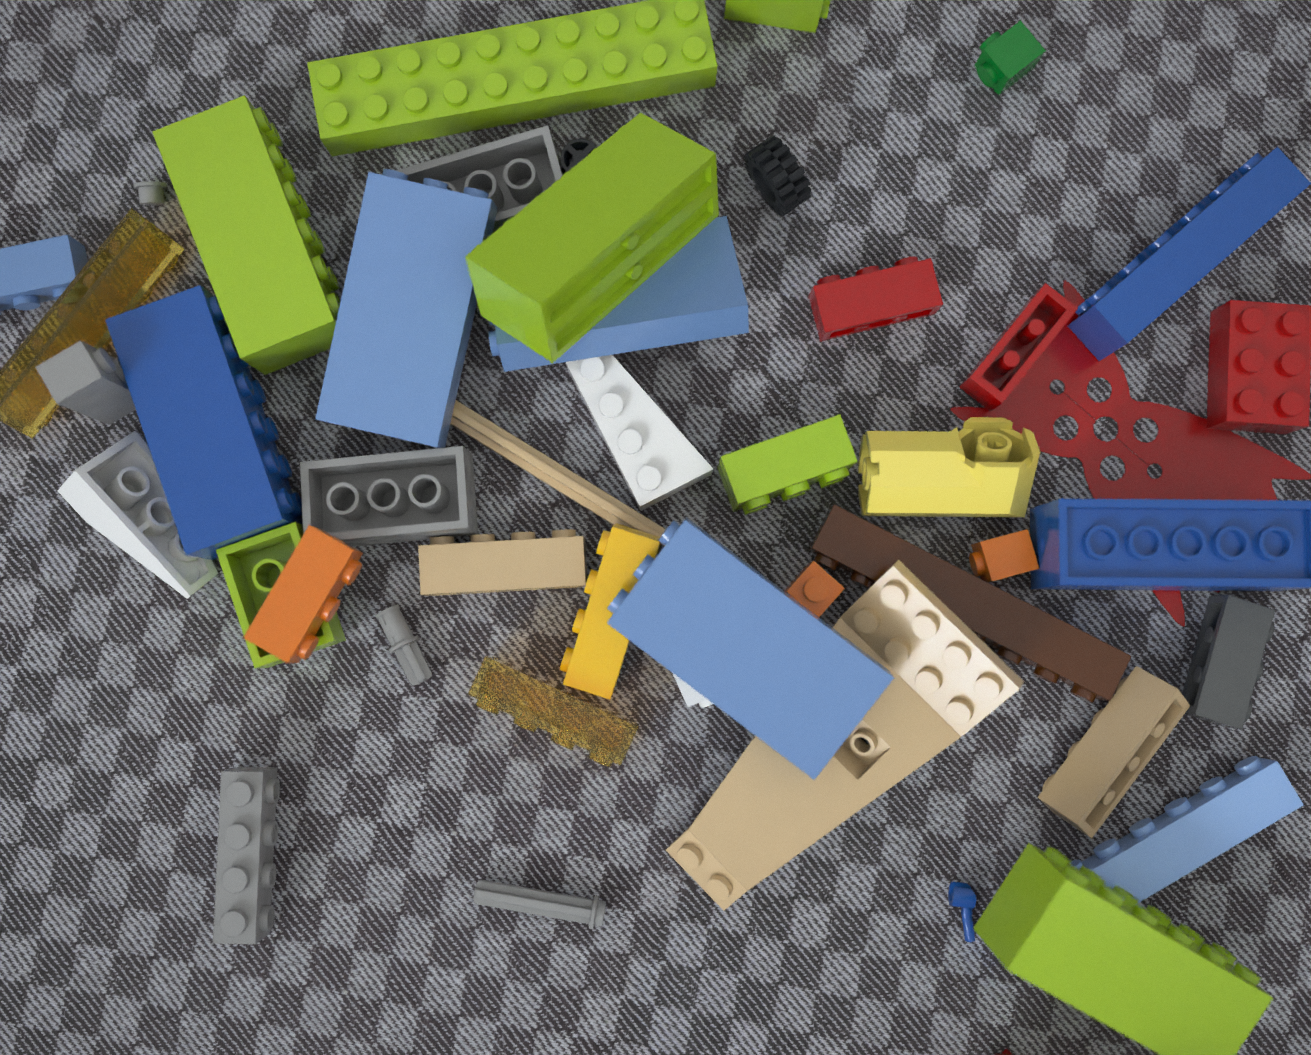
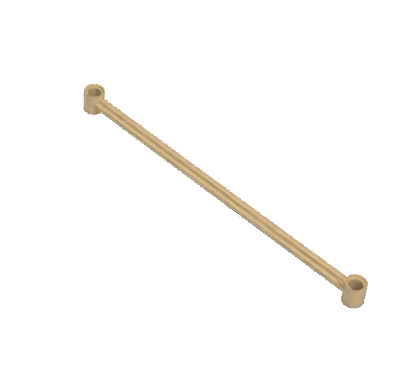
[450,400,666,553]

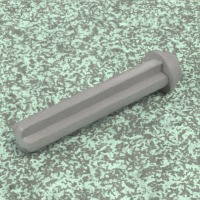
[473,879,606,930]

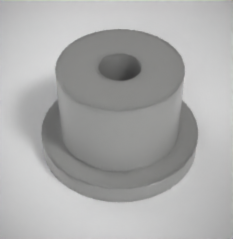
[133,181,167,206]

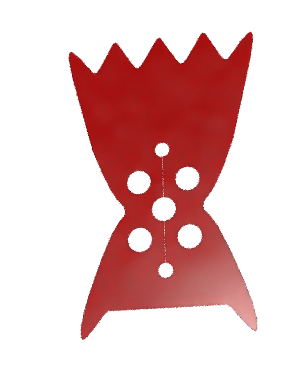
[951,280,1311,626]

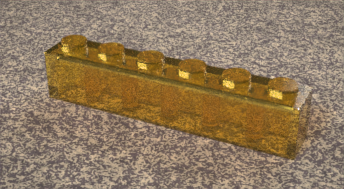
[0,208,185,439]

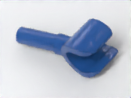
[948,882,976,942]

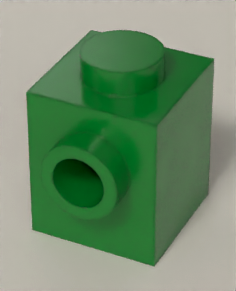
[974,20,1046,96]

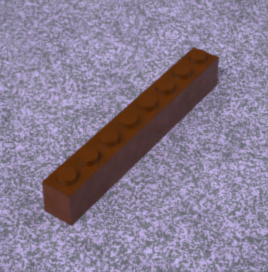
[808,504,1132,703]

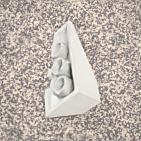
[58,431,218,599]

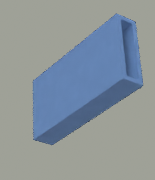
[315,169,498,448]
[488,216,749,372]
[607,517,894,780]

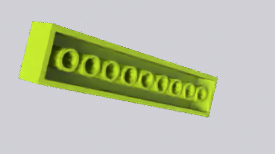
[307,0,718,157]

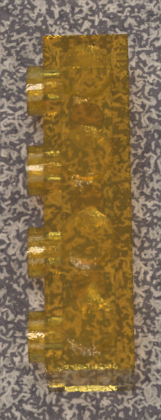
[467,655,639,767]

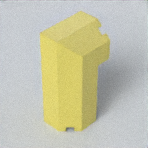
[858,417,1040,517]

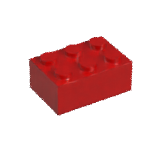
[1207,300,1311,434]

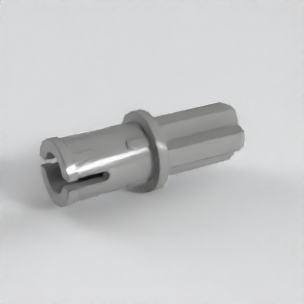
[375,604,432,686]

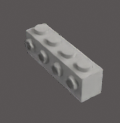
[213,767,280,944]

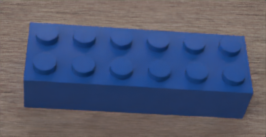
[1068,147,1311,361]

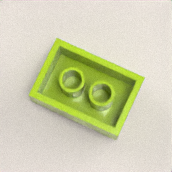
[717,414,858,515]
[216,522,346,669]

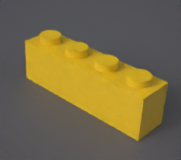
[560,523,661,700]

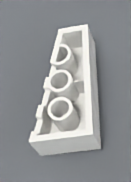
[566,355,713,511]

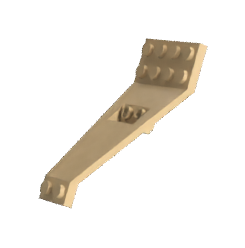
[666,560,1024,911]

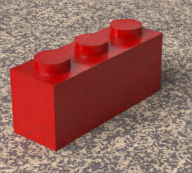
[809,256,943,342]
[959,283,1078,412]

